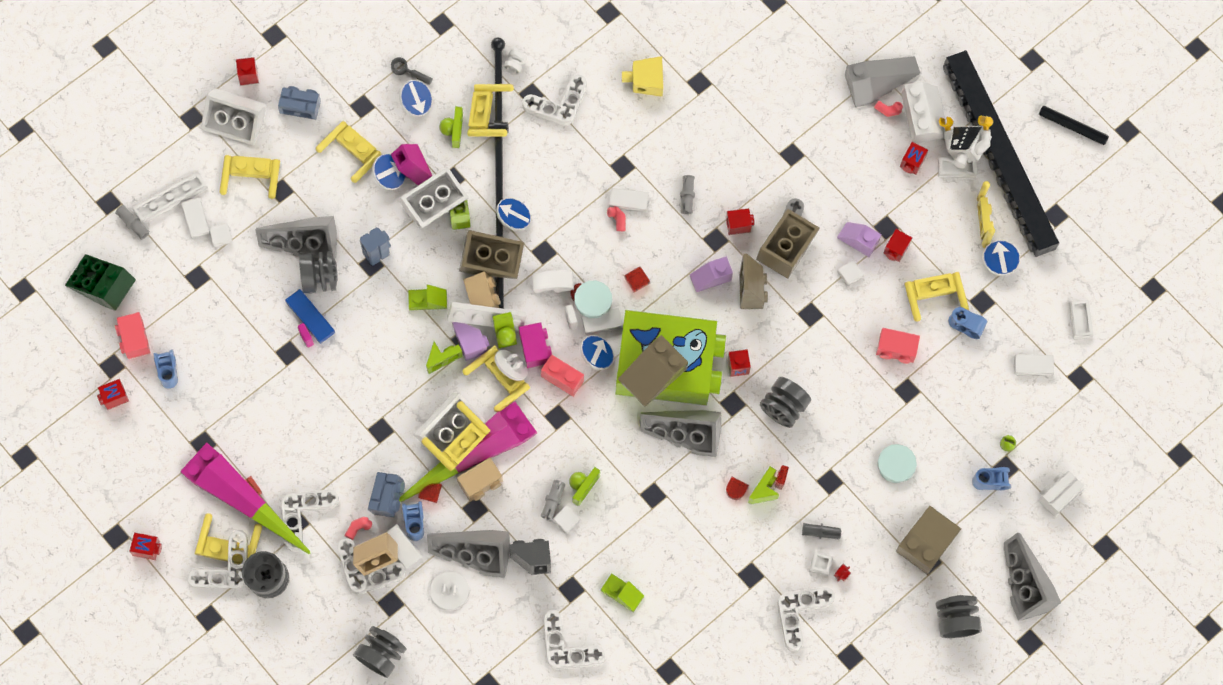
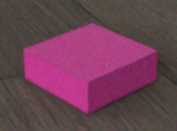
[297,323,314,348]

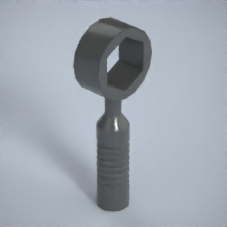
[391,57,433,85]

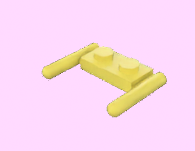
[467,84,514,137]
[315,121,382,183]
[219,155,280,199]
[977,181,995,248]
[904,272,969,322]
[462,345,530,413]
[421,401,491,472]
[195,513,262,564]

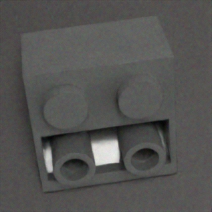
[509,539,551,575]

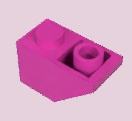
[391,144,433,186]

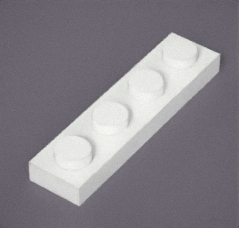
[447,302,527,330]

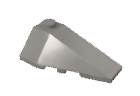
[845,56,920,107]
[255,216,337,261]
[640,410,721,457]
[427,530,510,578]
[1004,533,1061,621]

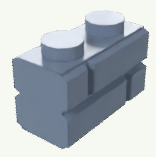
[278,86,321,120]
[360,227,391,266]
[368,472,405,518]

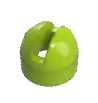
[1000,435,1016,452]

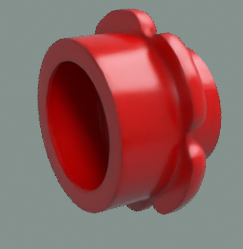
[833,563,851,581]

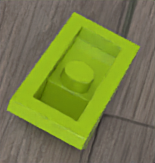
[450,200,471,230]
[408,284,447,310]
[426,341,463,374]
[748,466,779,504]
[601,573,644,613]

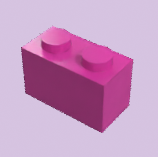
[519,322,552,368]

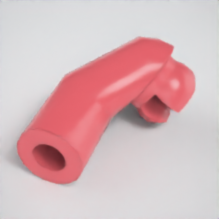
[874,101,903,117]
[607,206,626,231]
[344,517,372,540]

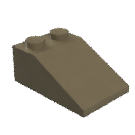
[756,209,820,279]
[459,230,524,279]
[739,253,768,309]
[618,335,688,407]
[896,506,962,575]

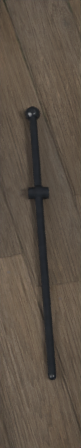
[489,37,509,309]

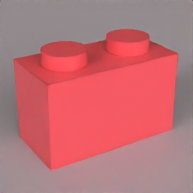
[115,312,151,359]
[876,328,920,364]
[541,355,584,397]

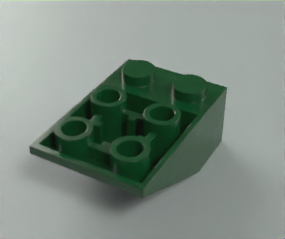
[65,254,136,311]

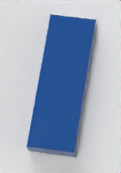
[285,289,335,344]

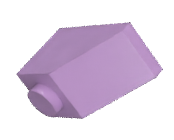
[837,222,882,257]
[690,256,733,293]
[452,322,489,361]

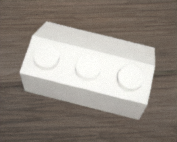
[901,82,946,143]
[201,88,267,145]
[400,167,469,229]
[414,393,486,452]

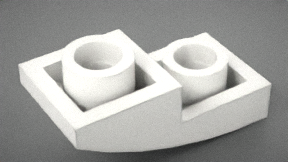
[533,271,574,293]
[387,524,422,569]

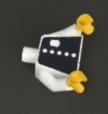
[939,116,993,169]

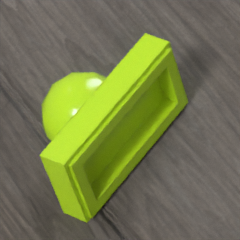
[439,106,463,148]
[492,312,517,349]
[569,467,601,506]

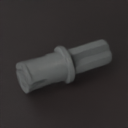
[802,523,842,539]

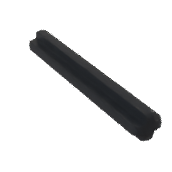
[1039,105,1109,145]

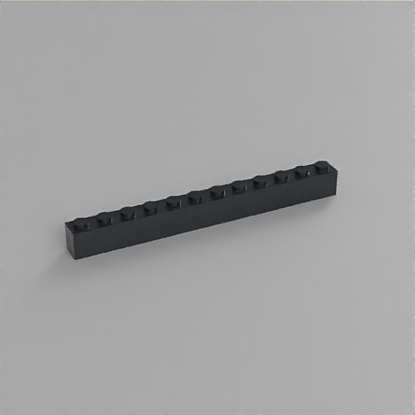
[943,50,1059,257]

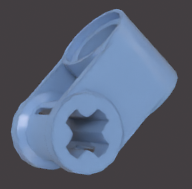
[948,307,987,339]
[153,349,178,389]
[972,467,1011,490]
[402,501,424,541]

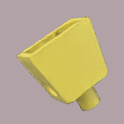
[622,56,663,96]

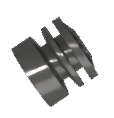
[299,251,338,294]
[759,377,811,428]
[242,551,289,599]
[935,595,982,638]
[353,626,407,678]

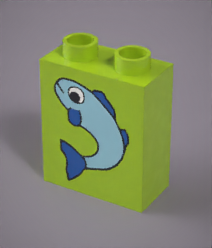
[615,310,726,406]

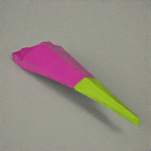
[399,402,538,503]
[180,443,311,554]

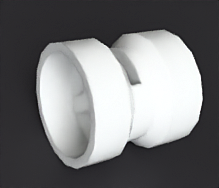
[503,50,527,75]

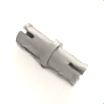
[680,175,695,214]
[115,205,150,240]
[541,480,565,520]

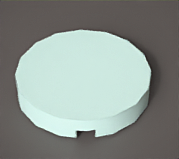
[574,280,612,318]
[877,444,917,483]

